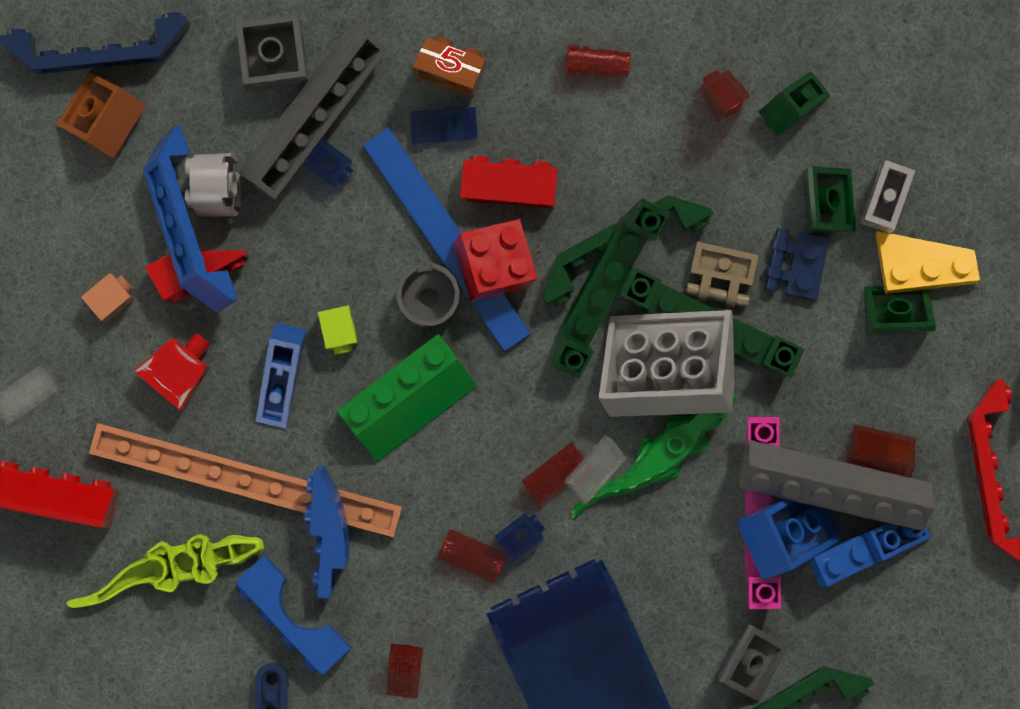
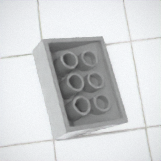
[599,310,735,417]

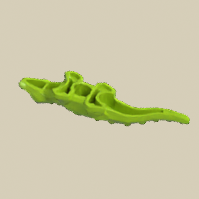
[67,534,264,608]

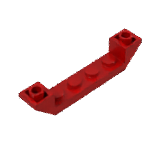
[966,379,1020,564]

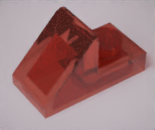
[386,644,424,698]

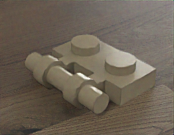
[685,242,759,308]

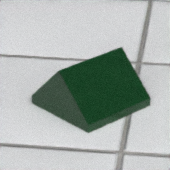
[802,166,856,234]
[864,286,936,335]

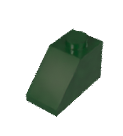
[758,71,831,136]

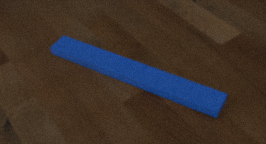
[363,127,531,351]

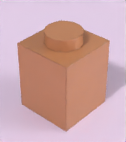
[81,273,134,323]

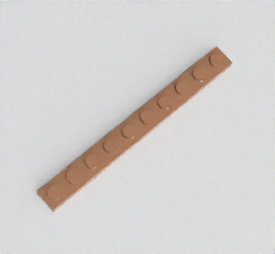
[89,423,402,537]

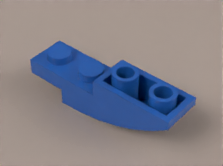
[305,465,349,599]
[808,522,931,588]

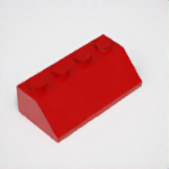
[0,460,119,528]

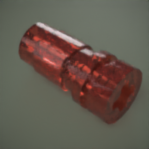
[565,44,630,77]

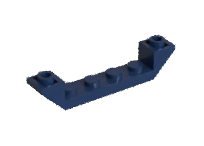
[0,12,190,74]

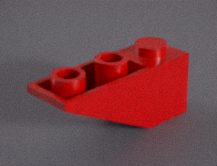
[145,250,249,304]

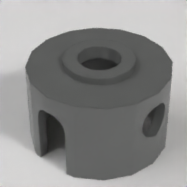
[397,264,460,329]

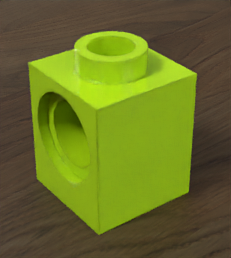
[318,305,358,355]

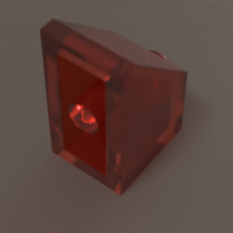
[699,70,750,122]

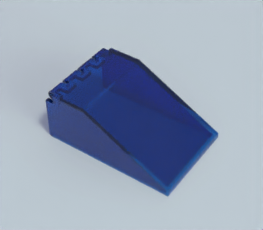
[487,559,671,709]

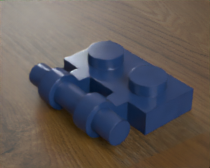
[764,228,829,301]

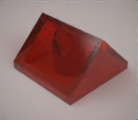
[846,424,916,478]

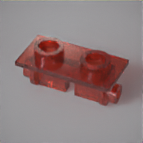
[522,442,589,504]
[437,529,508,583]

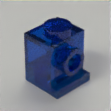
[303,138,354,188]
[495,513,545,561]

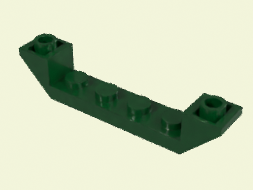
[544,195,714,307]
[551,198,671,379]
[619,267,805,378]
[752,666,874,709]

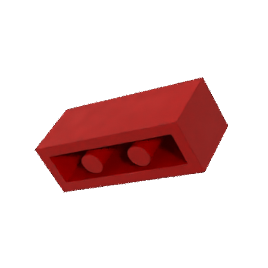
[460,156,558,209]

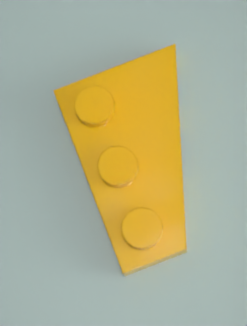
[875,231,980,294]

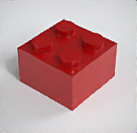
[453,219,538,302]

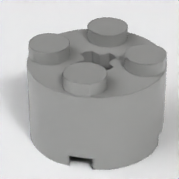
[185,153,242,217]

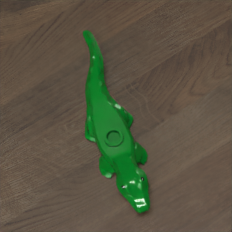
[571,394,736,519]

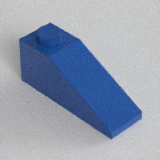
[255,323,307,429]

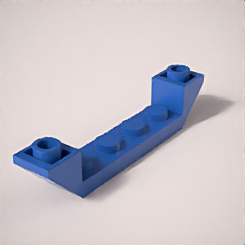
[143,126,237,312]

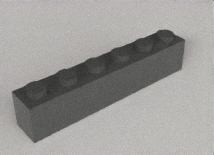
[239,23,388,200]
[740,440,934,531]

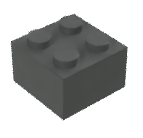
[235,14,309,91]

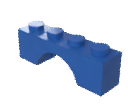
[236,555,352,675]

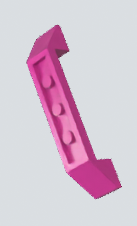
[745,417,781,609]

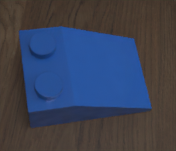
[736,498,842,580]

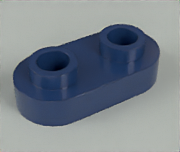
[255,663,288,709]

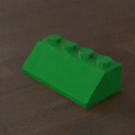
[337,334,477,462]

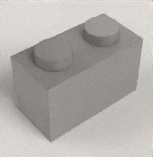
[859,160,915,233]

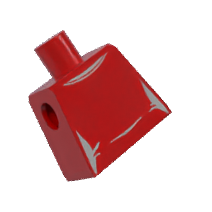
[134,332,211,411]

